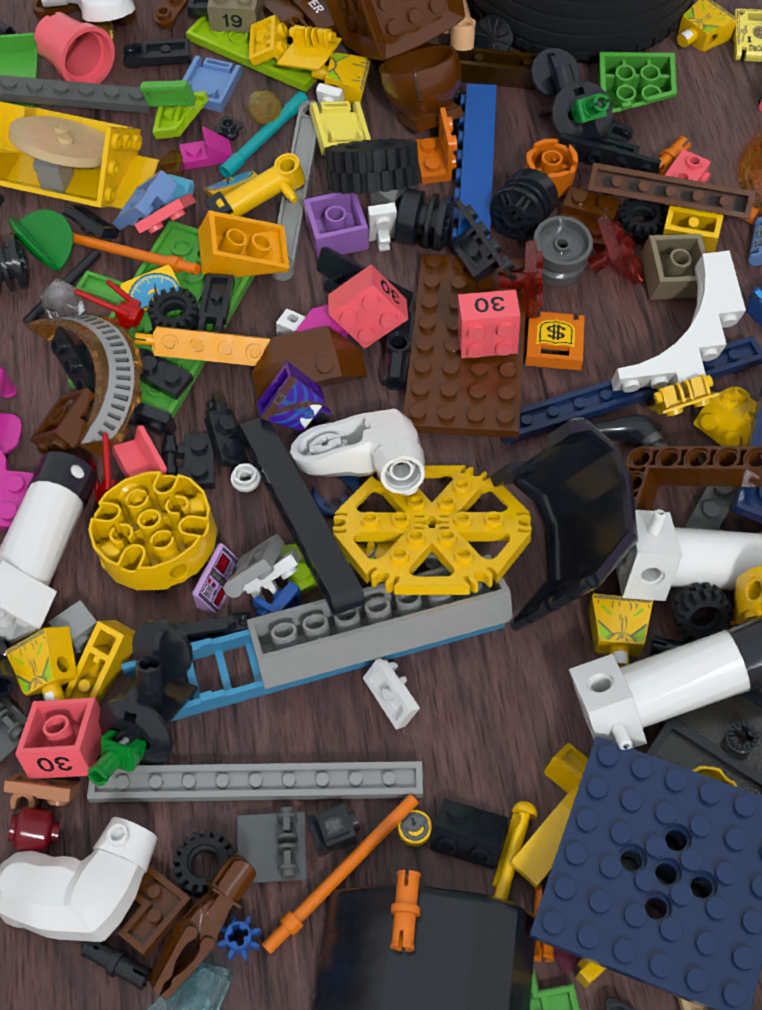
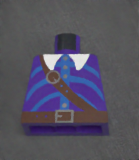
[257,362,331,431]

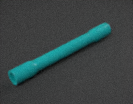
[219,91,308,178]

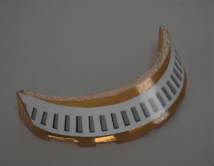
[26,314,143,457]

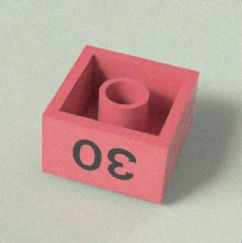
[328,264,408,349]
[458,290,520,358]
[15,697,102,779]

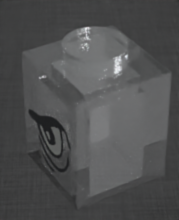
[39,278,85,328]

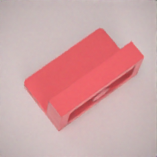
[112,425,167,478]

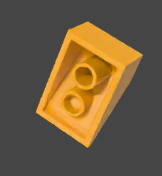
[198,210,290,277]

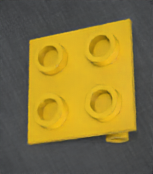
[277,25,342,71]
[647,374,719,416]

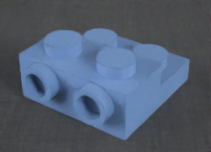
[112,170,178,230]

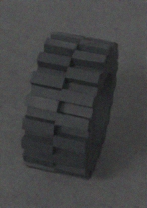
[325,138,420,194]

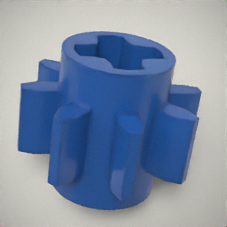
[218,915,262,962]

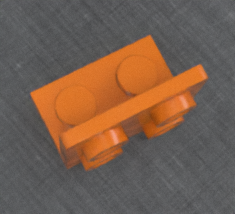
[414,107,457,184]

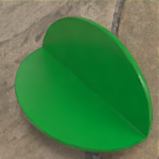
[9,210,74,272]

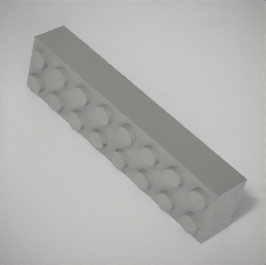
[247,554,513,689]

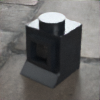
[305,804,360,857]

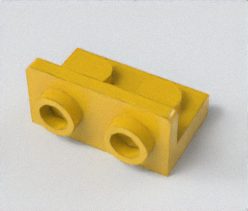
[249,14,289,66]

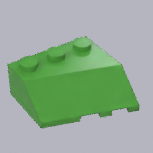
[596,52,677,113]

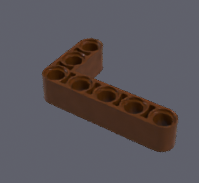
[626,446,762,511]

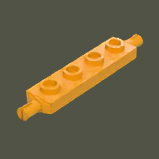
[135,326,271,366]

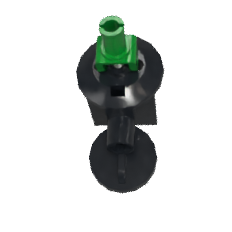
[530,48,613,140]
[87,618,198,786]

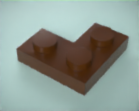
[117,865,193,959]

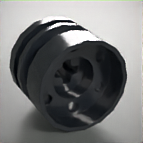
[489,168,558,240]
[396,188,453,251]
[0,233,29,294]

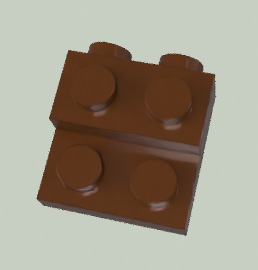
[560,186,621,252]
[30,387,95,455]

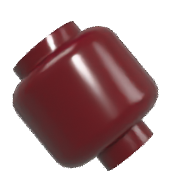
[7,807,60,853]

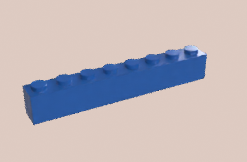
[452,84,497,255]

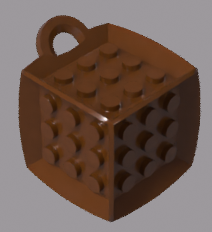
[325,0,465,61]

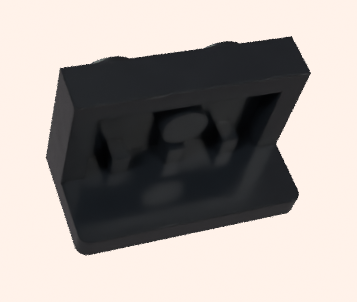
[430,798,508,869]

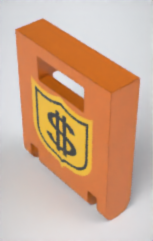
[525,310,585,371]

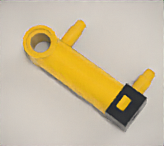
[204,153,305,217]

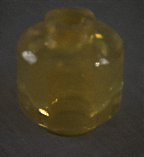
[246,90,281,125]

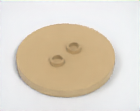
[8,116,105,168]

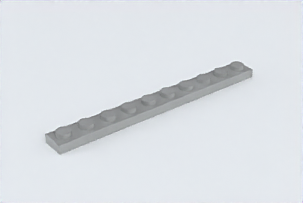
[87,761,423,803]

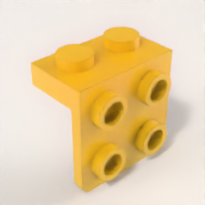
[693,386,757,446]

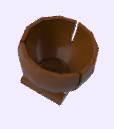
[379,45,463,133]

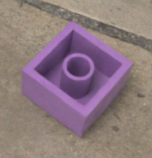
[303,192,369,260]

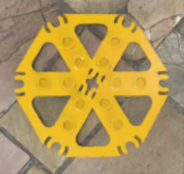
[333,465,532,595]

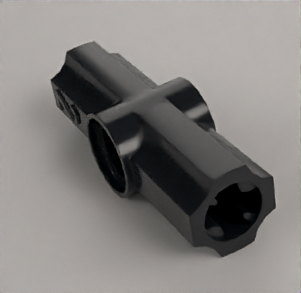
[382,309,415,391]

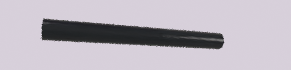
[22,249,101,327]

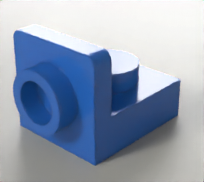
[253,581,302,617]

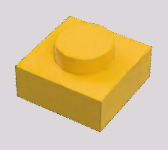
[575,959,606,989]

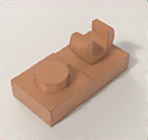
[4,773,81,809]

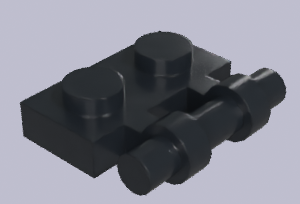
[162,433,216,489]

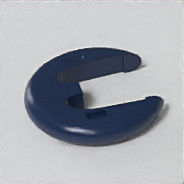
[312,476,363,519]

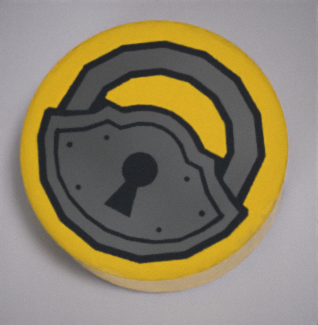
[398,810,432,847]

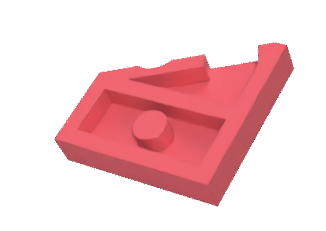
[134,193,196,234]

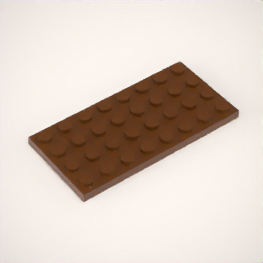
[403,254,529,438]

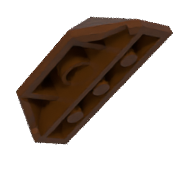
[251,326,367,400]

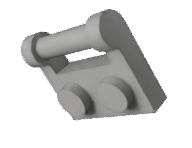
[224,534,284,598]

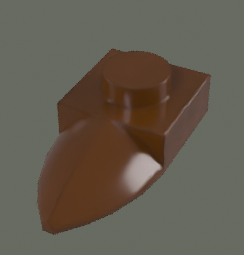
[154,150,185,178]

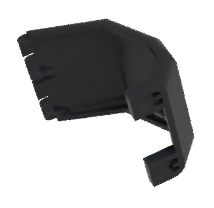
[490,419,638,631]
[311,884,535,1010]

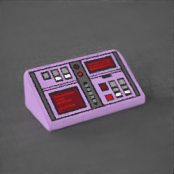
[192,543,239,614]

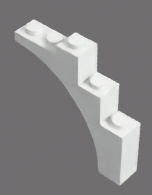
[611,251,746,396]

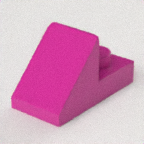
[179,126,233,170]

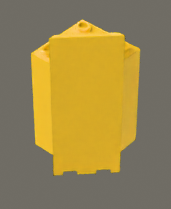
[0,101,159,209]

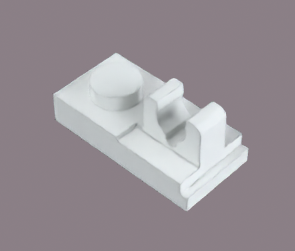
[368,202,397,252]
[243,548,301,601]
[363,658,420,730]

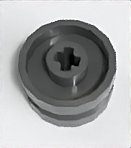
[528,216,593,287]

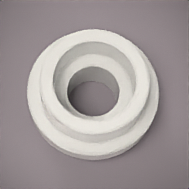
[231,463,260,492]

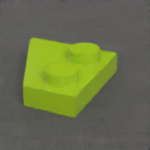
[152,91,209,139]

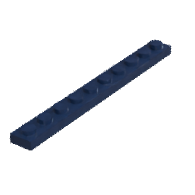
[501,336,762,445]

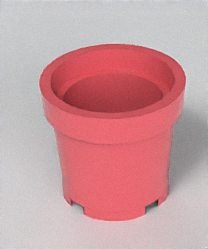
[34,12,115,84]

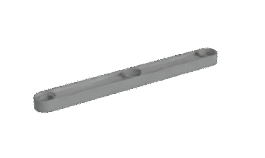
[271,100,319,281]

